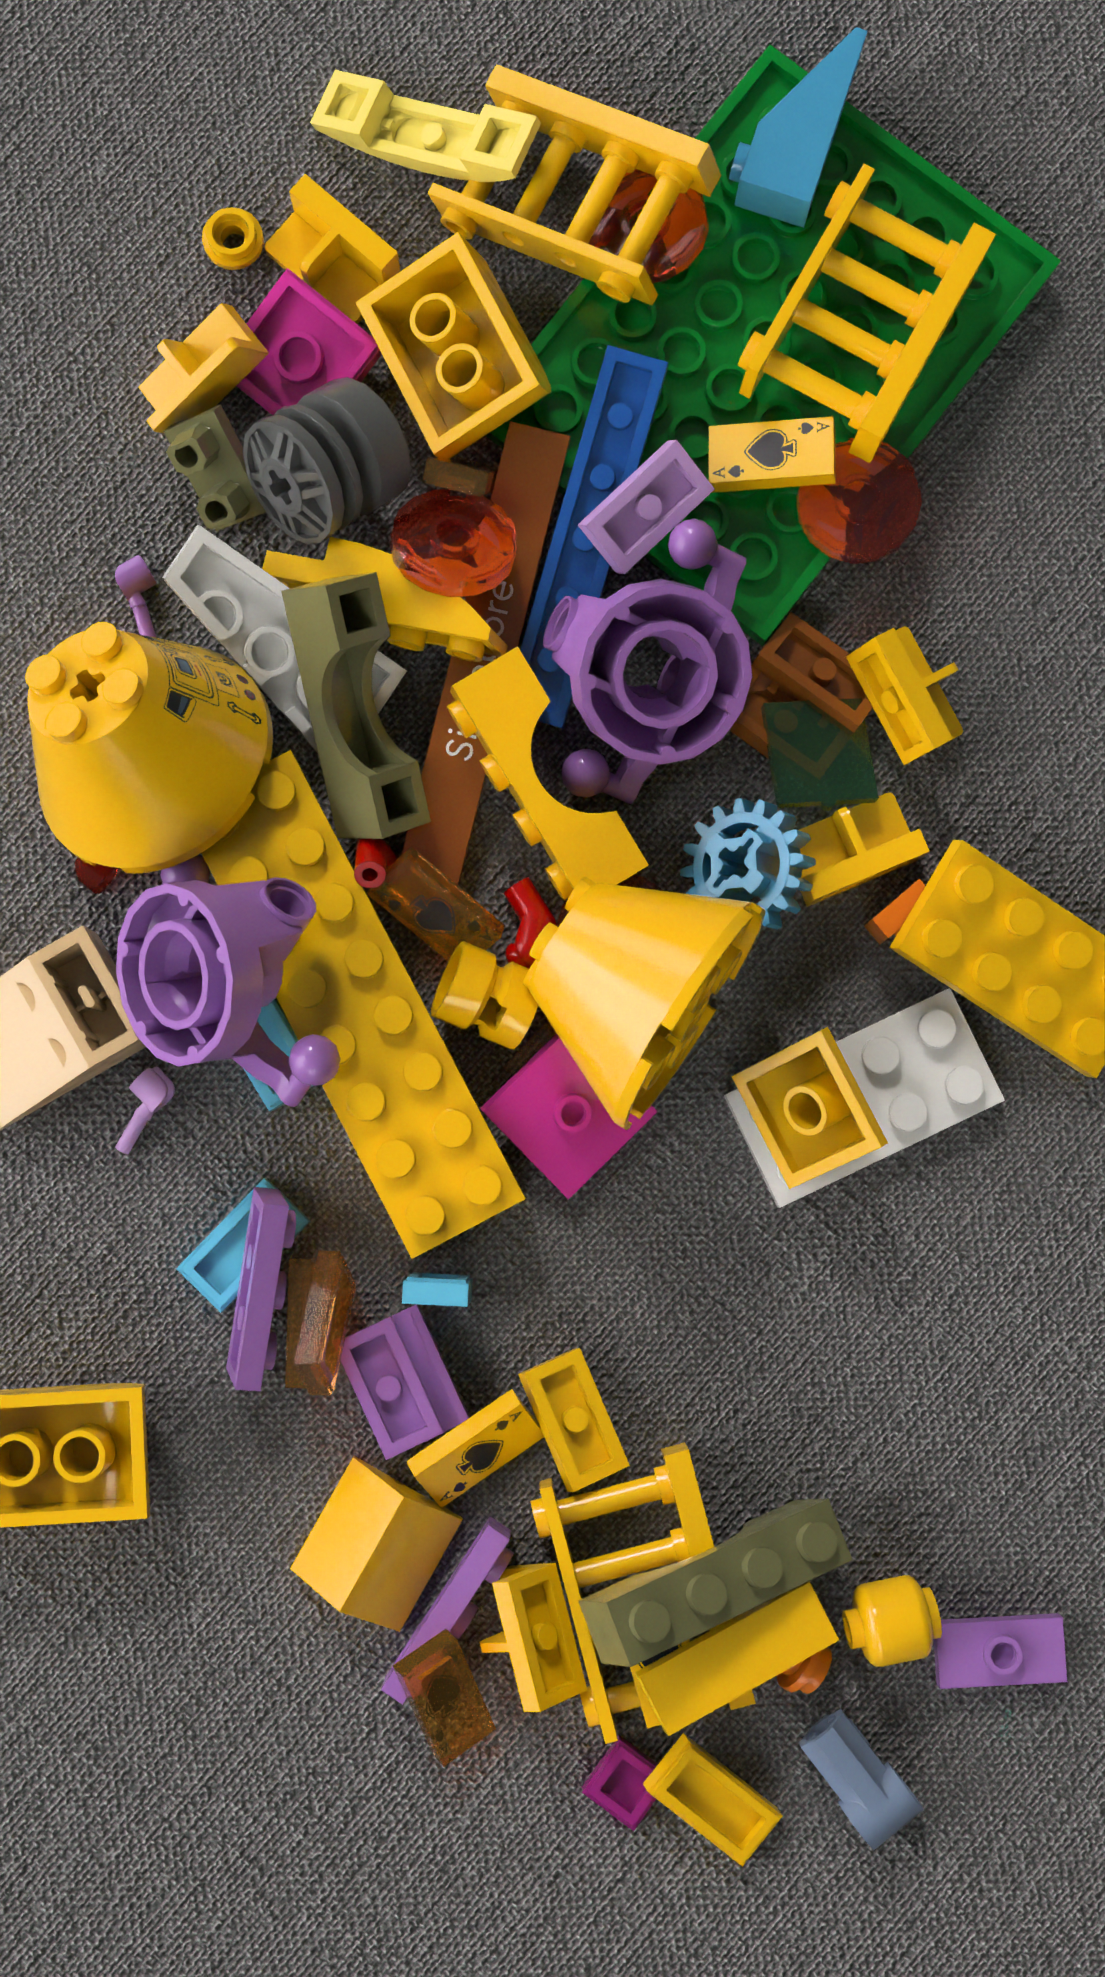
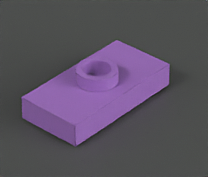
[934,1613,1067,1689]

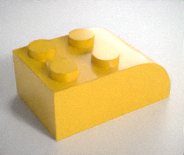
[356,232,551,462]
[0,1383,150,1528]

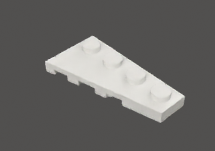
[162,525,407,753]

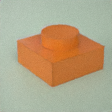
[864,879,925,944]

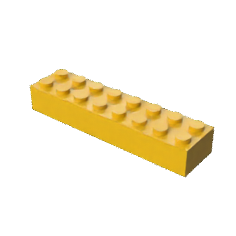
[201,750,526,1259]

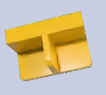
[264,174,401,324]
[138,303,269,433]
[846,626,963,765]
[799,793,930,907]
[479,1563,587,1712]

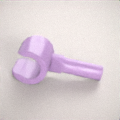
[115,1067,175,1154]

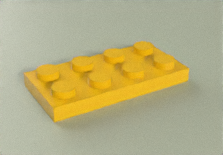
[889,840,1105,1079]

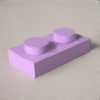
[578,440,715,574]

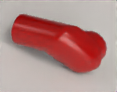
[354,839,399,888]
[503,877,557,969]

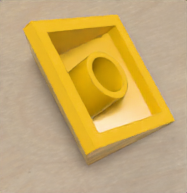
[731,1027,888,1189]
[290,1456,463,1632]

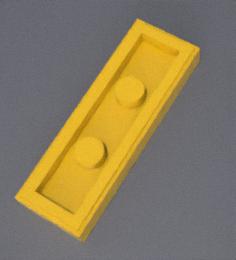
[635,1581,839,1736]

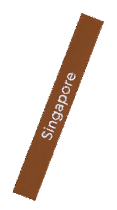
[390,421,571,916]

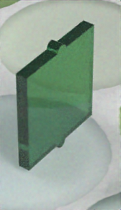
[761,698,879,811]

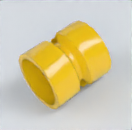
[431,941,539,1050]

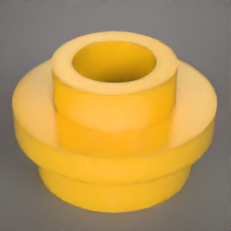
[202,207,264,270]

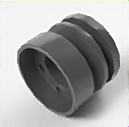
[243,377,411,544]

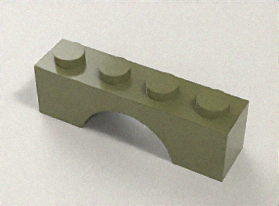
[281,572,431,839]
[578,1498,853,1667]

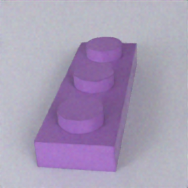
[226,1187,296,1391]
[381,1516,514,1705]

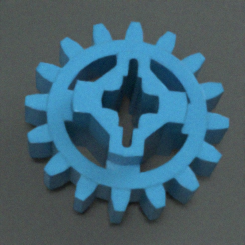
[680,798,816,936]

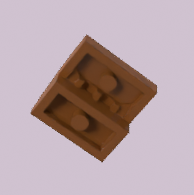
[729,612,873,790]

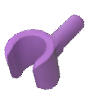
[115,555,157,638]

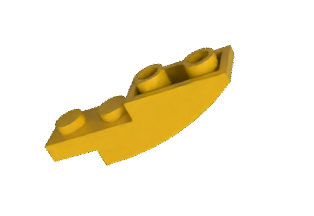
[262,537,508,662]

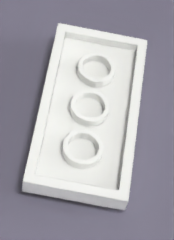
[724,988,1005,1208]

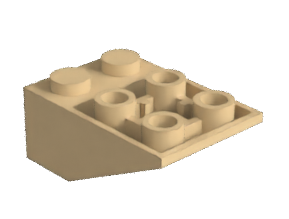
[0,926,146,1131]

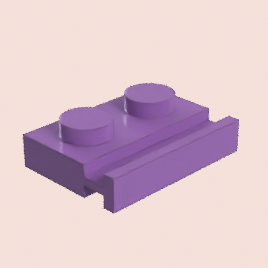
[333,1304,470,1460]

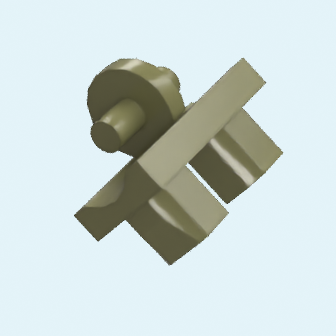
[164,404,266,531]

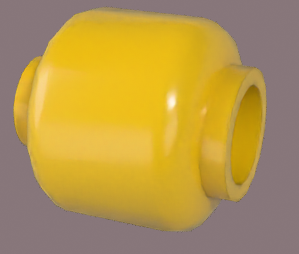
[842,1575,942,1667]

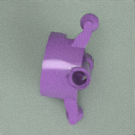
[543,519,752,804]
[116,854,341,1107]

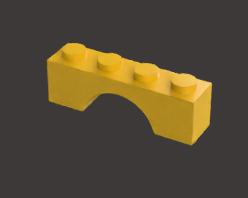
[447,646,649,900]

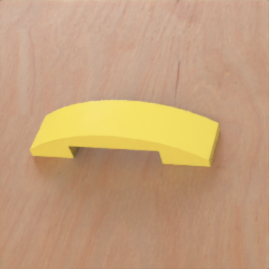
[310,70,541,182]

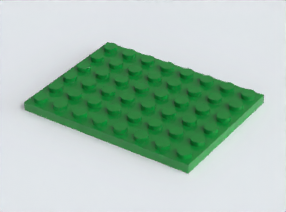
[485,44,1061,646]

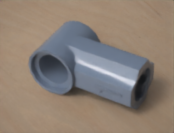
[798,1708,924,1850]

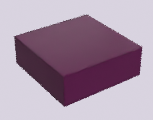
[582,1735,658,1831]

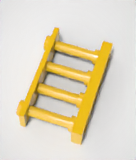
[428,64,721,305]
[737,164,996,464]
[530,1442,756,1744]

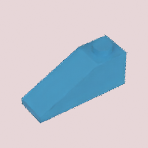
[729,27,868,228]

